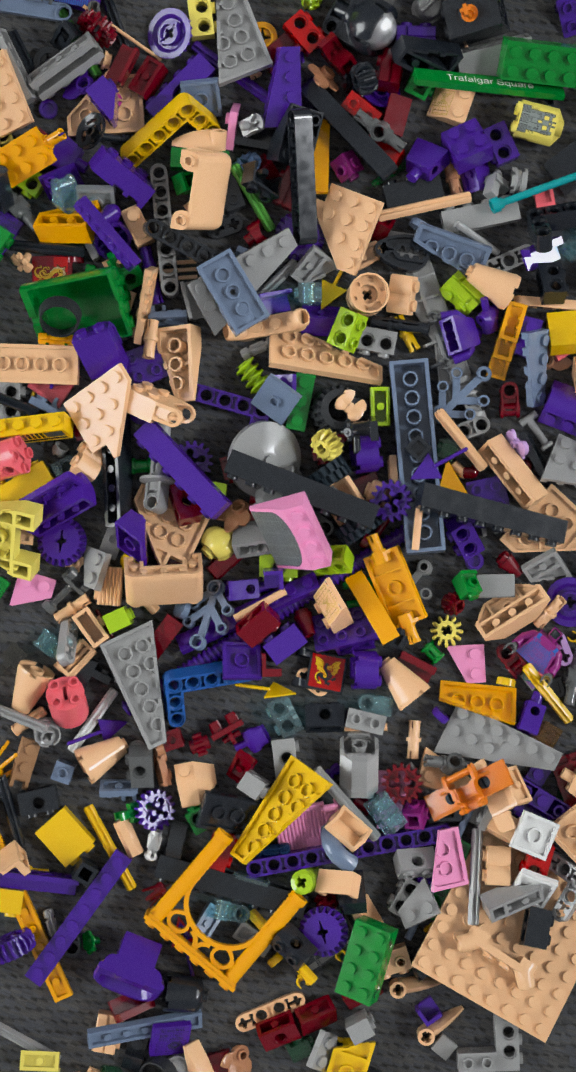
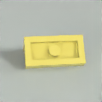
[19,1050,60,1072]

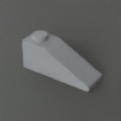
[480,884,545,923]

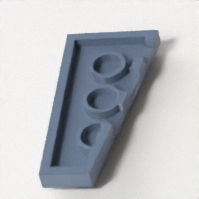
[413,221,492,274]
[521,328,550,408]

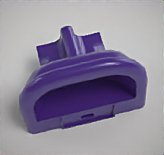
[93,931,164,1002]

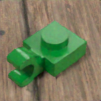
[114,799,148,823]

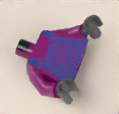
[503,627,563,687]

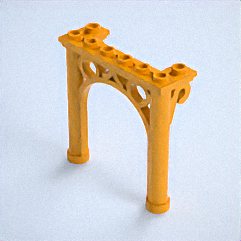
[143,827,308,993]

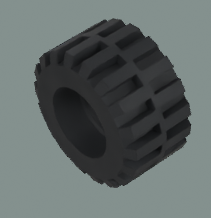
[309,385,360,434]

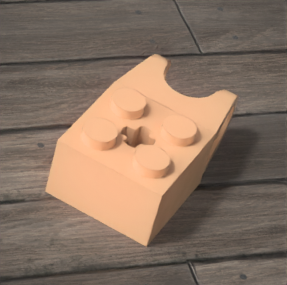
[127,381,196,427]

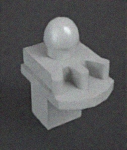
[238,113,264,138]
[483,169,510,200]

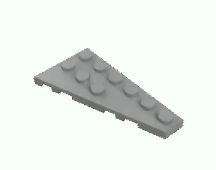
[216,0,273,87]
[186,228,298,336]
[540,433,576,487]
[100,620,167,750]
[434,707,563,771]

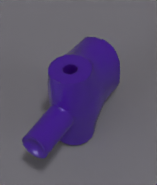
[476,297,499,334]
[234,724,271,753]

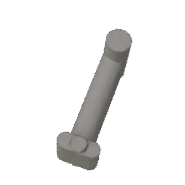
[518,410,554,451]

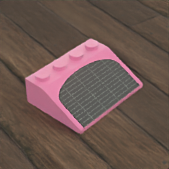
[249,491,333,570]

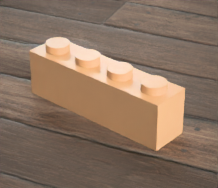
[478,433,549,510]

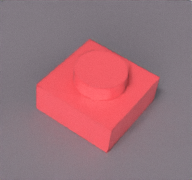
[534,189,556,208]

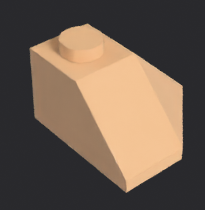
[174,761,217,809]

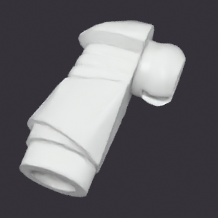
[144,829,163,861]

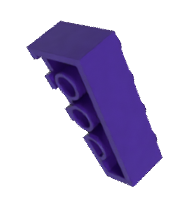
[263,46,302,128]

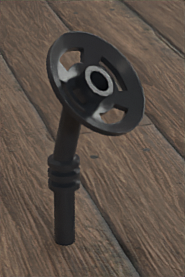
[76,112,133,150]

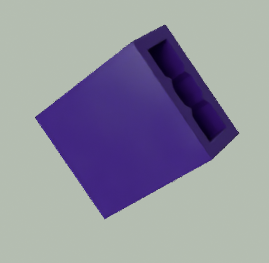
[72,321,129,380]

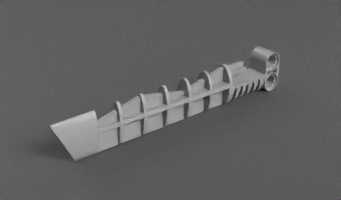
[387,231,490,440]

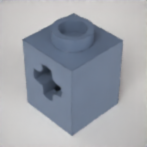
[50,758,77,785]

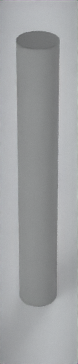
[453,220,500,256]

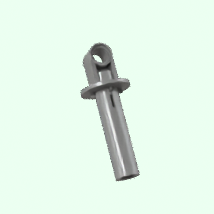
[139,420,175,515]

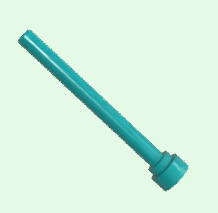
[489,172,576,214]

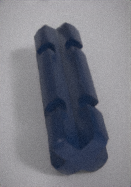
[255,842,291,858]

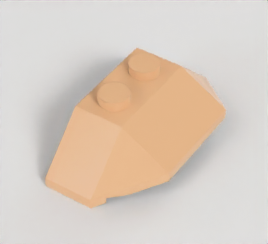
[475,584,551,641]

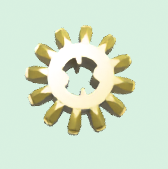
[310,428,344,462]
[430,615,463,648]

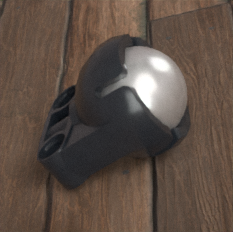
[323,0,398,57]

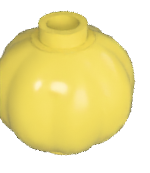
[201,526,234,561]

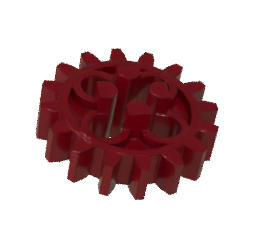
[77,9,118,48]
[381,762,424,805]

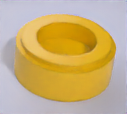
[496,676,516,688]
[267,952,283,968]

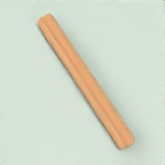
[378,191,472,222]

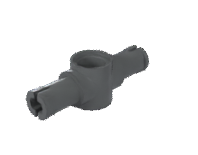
[353,108,407,153]
[9,189,36,232]
[563,648,576,706]
[423,752,477,775]

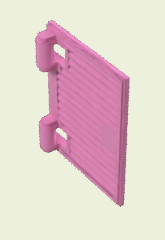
[277,799,341,851]

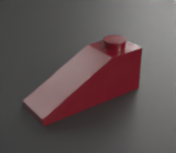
[154,613,184,660]

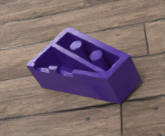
[88,145,156,209]

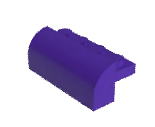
[538,380,576,436]
[19,471,97,538]

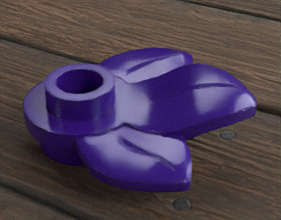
[62,71,94,100]

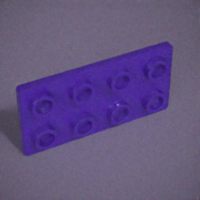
[312,606,379,656]

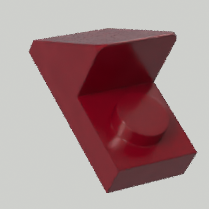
[226,749,258,784]

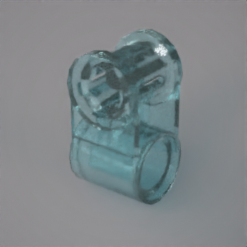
[51,173,77,214]
[33,627,58,660]
[357,693,395,717]
[211,899,250,923]

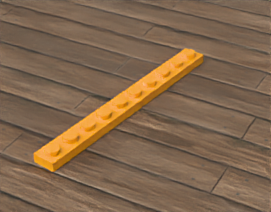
[0,833,73,1003]

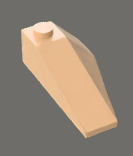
[157,324,202,402]

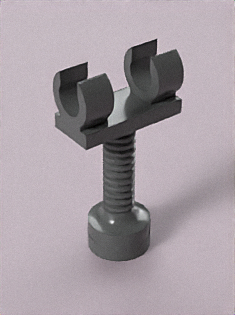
[41,566,90,615]

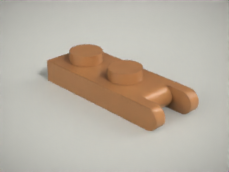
[8,736,40,790]

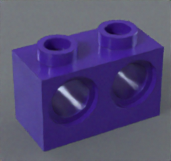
[483,120,520,168]
[444,518,485,561]

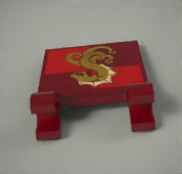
[32,255,84,282]

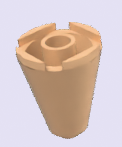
[465,263,521,310]
[379,657,430,711]
[11,660,55,714]
[73,736,129,784]

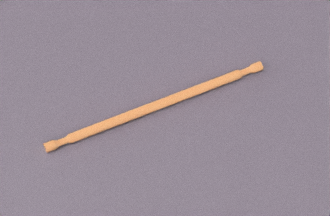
[83,4,162,61]

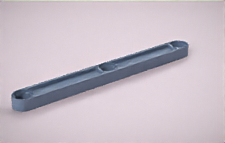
[0,0,74,22]

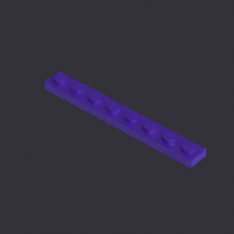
[175,572,320,655]
[25,849,132,987]

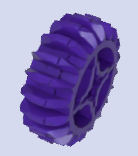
[0,928,36,965]

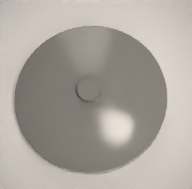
[227,421,301,497]

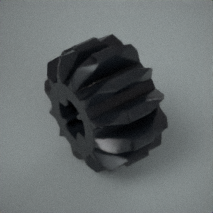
[350,61,379,96]

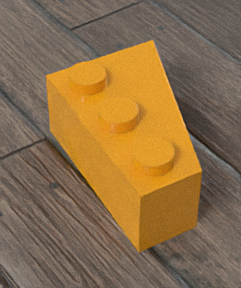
[33,200,102,244]

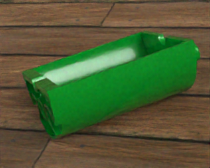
[19,266,136,346]

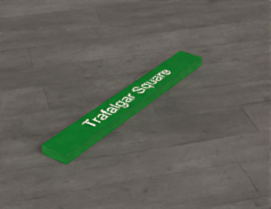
[413,68,565,101]

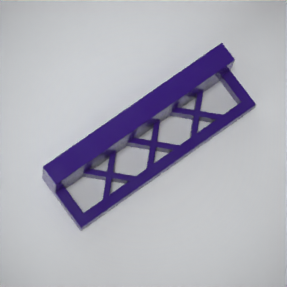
[0,868,79,895]

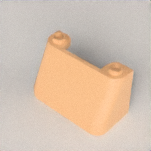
[170,147,231,230]
[123,553,203,608]

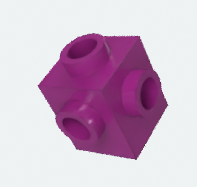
[330,149,364,183]
[401,799,430,830]

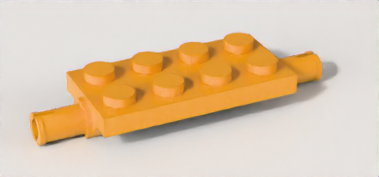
[0,126,67,188]
[363,532,428,645]

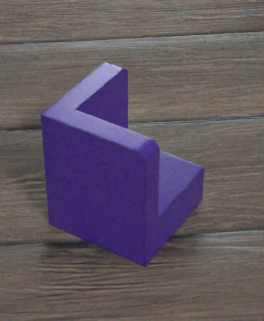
[263,567,284,590]
[415,995,443,1027]

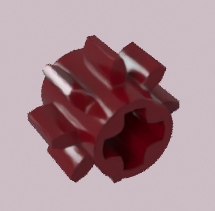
[441,591,465,616]
[188,732,211,757]
[313,893,339,909]

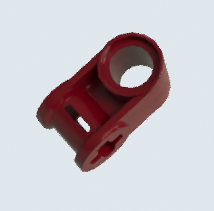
[499,382,520,419]
[496,643,527,680]

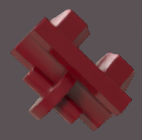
[209,711,244,745]

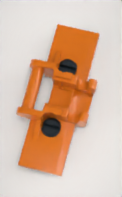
[424,759,514,822]

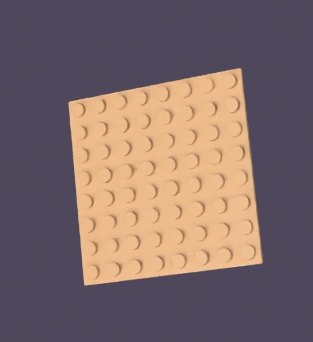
[410,831,576,1043]

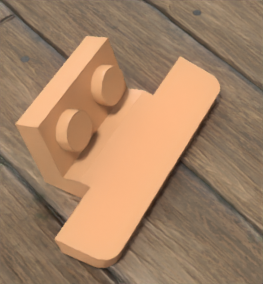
[474,759,533,833]

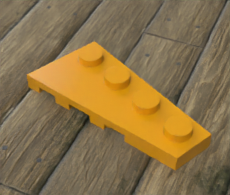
[439,680,517,726]

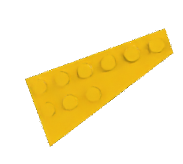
[230,755,333,865]

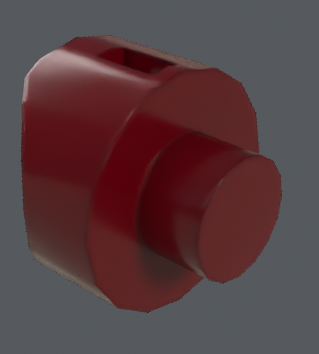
[243,219,269,247]

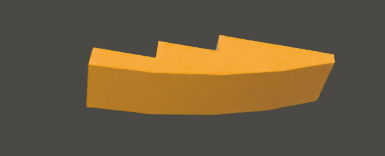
[486,301,528,381]
[345,570,400,645]

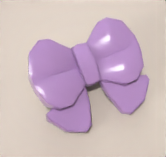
[506,429,529,460]

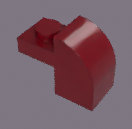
[317,32,357,77]

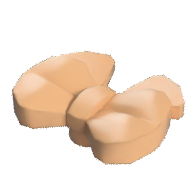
[335,389,367,422]

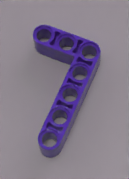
[194,384,269,424]

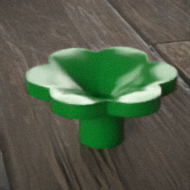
[82,930,100,955]

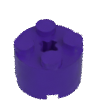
[349,436,383,474]
[350,651,382,689]

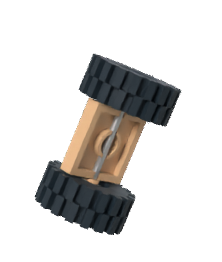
[307,455,385,546]

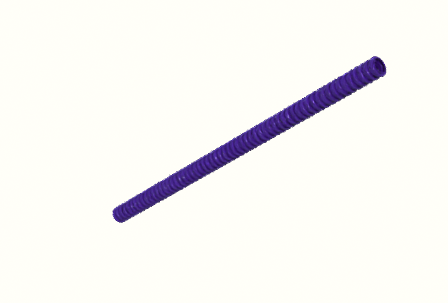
[121,525,405,716]

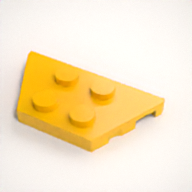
[326,1041,376,1072]

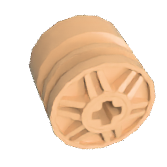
[346,272,390,317]

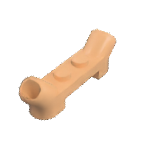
[223,308,310,342]
[456,925,538,991]

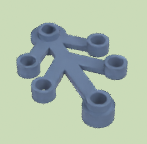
[433,366,492,423]
[182,579,235,651]

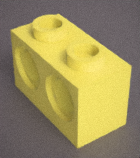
[187,0,217,41]

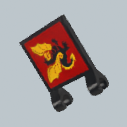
[291,647,348,695]

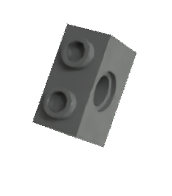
[125,745,155,788]

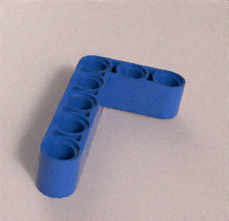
[162,661,252,727]

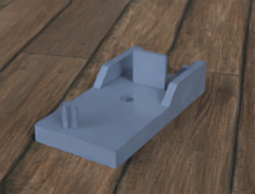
[196,248,270,337]

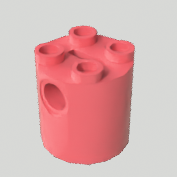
[0,435,34,481]
[46,676,89,729]

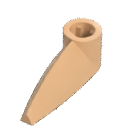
[171,128,227,151]
[389,976,442,999]
[417,1005,464,1046]

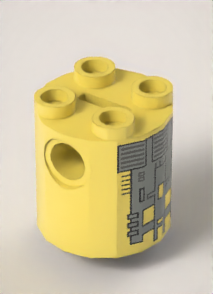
[509,99,564,147]

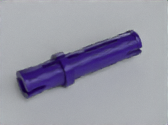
[139,246,164,305]

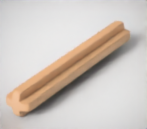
[434,408,488,471]

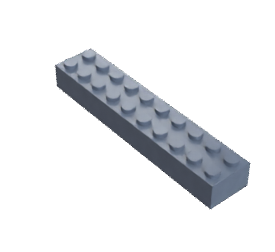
[389,358,446,555]

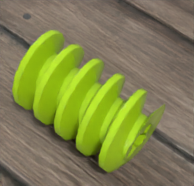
[236,357,268,394]
[291,867,319,895]

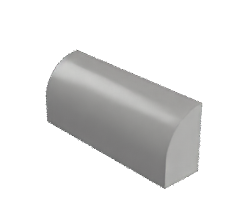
[456,33,532,76]
[231,521,271,559]

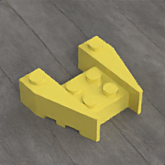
[0,500,43,581]

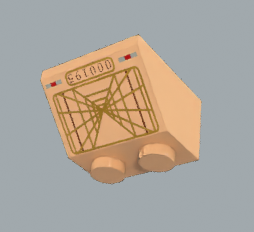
[426,88,476,126]
[313,577,354,634]

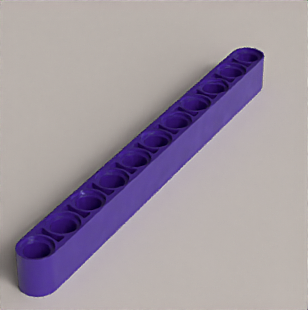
[246,822,450,877]

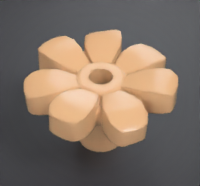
[11,252,34,273]

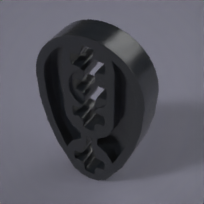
[373,234,430,273]

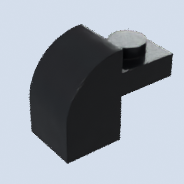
[75,659,113,690]
[71,856,103,887]

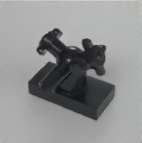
[340,416,379,454]

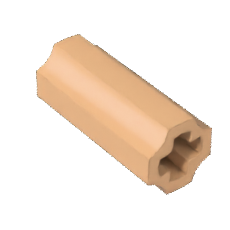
[113,819,144,858]

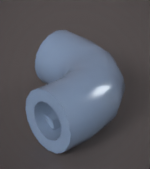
[320,825,358,871]

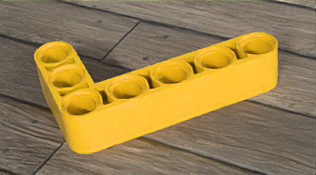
[119,92,221,167]

